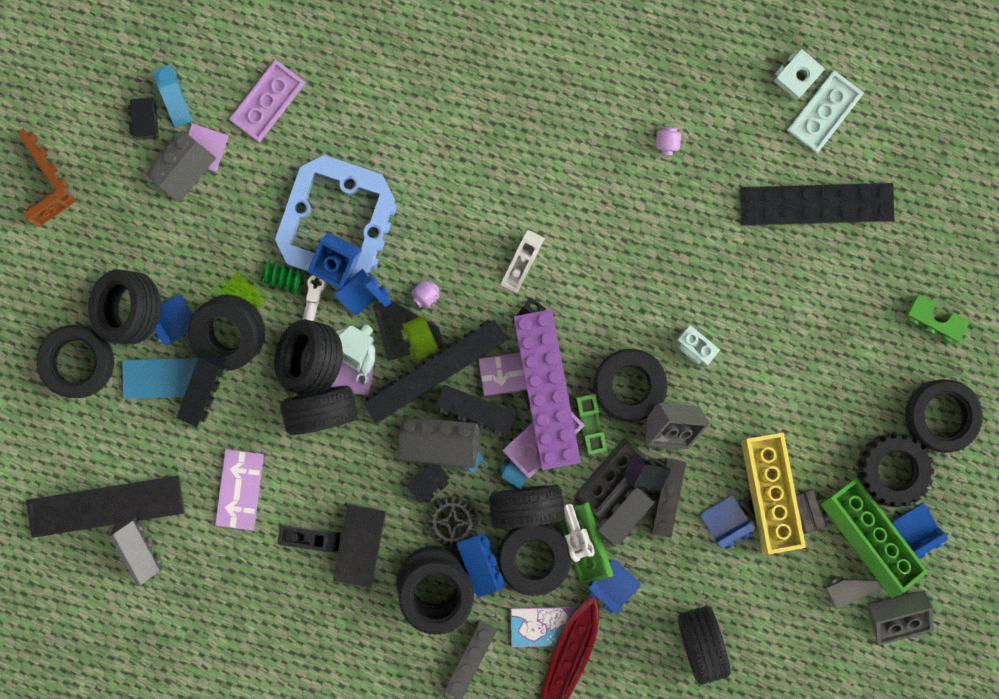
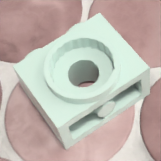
[774,49,825,101]
[676,325,720,366]

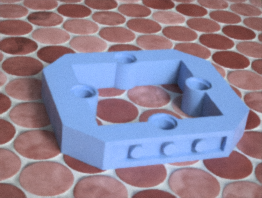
[275,155,397,282]

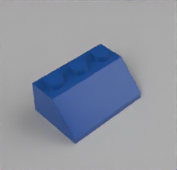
[456,533,504,598]

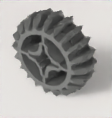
[426,496,478,548]

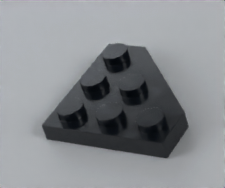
[373,300,444,361]

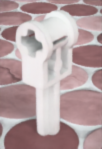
[303,275,326,321]
[564,504,595,562]

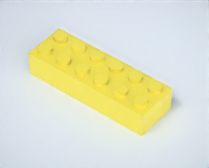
[741,433,806,555]

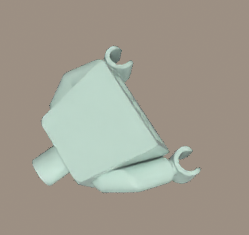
[336,324,375,385]

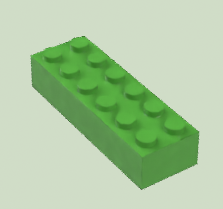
[821,478,928,598]

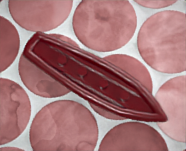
[539,596,599,699]

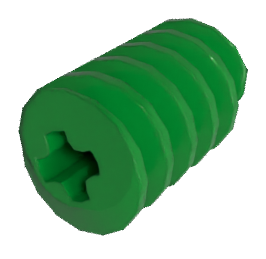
[261,260,304,294]

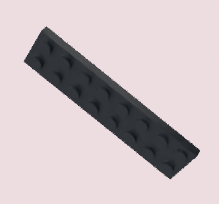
[740,183,895,226]
[26,476,185,538]

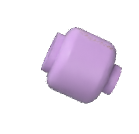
[655,127,681,155]
[411,280,440,309]

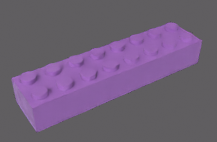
[514,309,581,471]

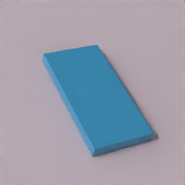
[122,358,198,399]

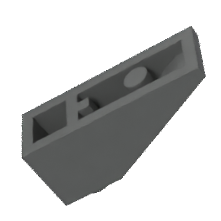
[824,577,883,609]

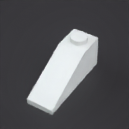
[500,230,545,293]

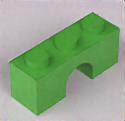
[905,294,970,344]
[575,394,608,455]

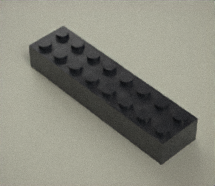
[363,319,507,423]

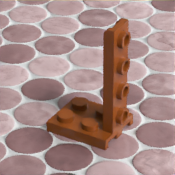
[18,128,76,227]

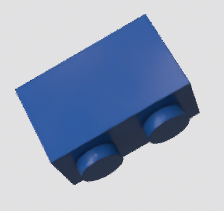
[307,232,362,289]

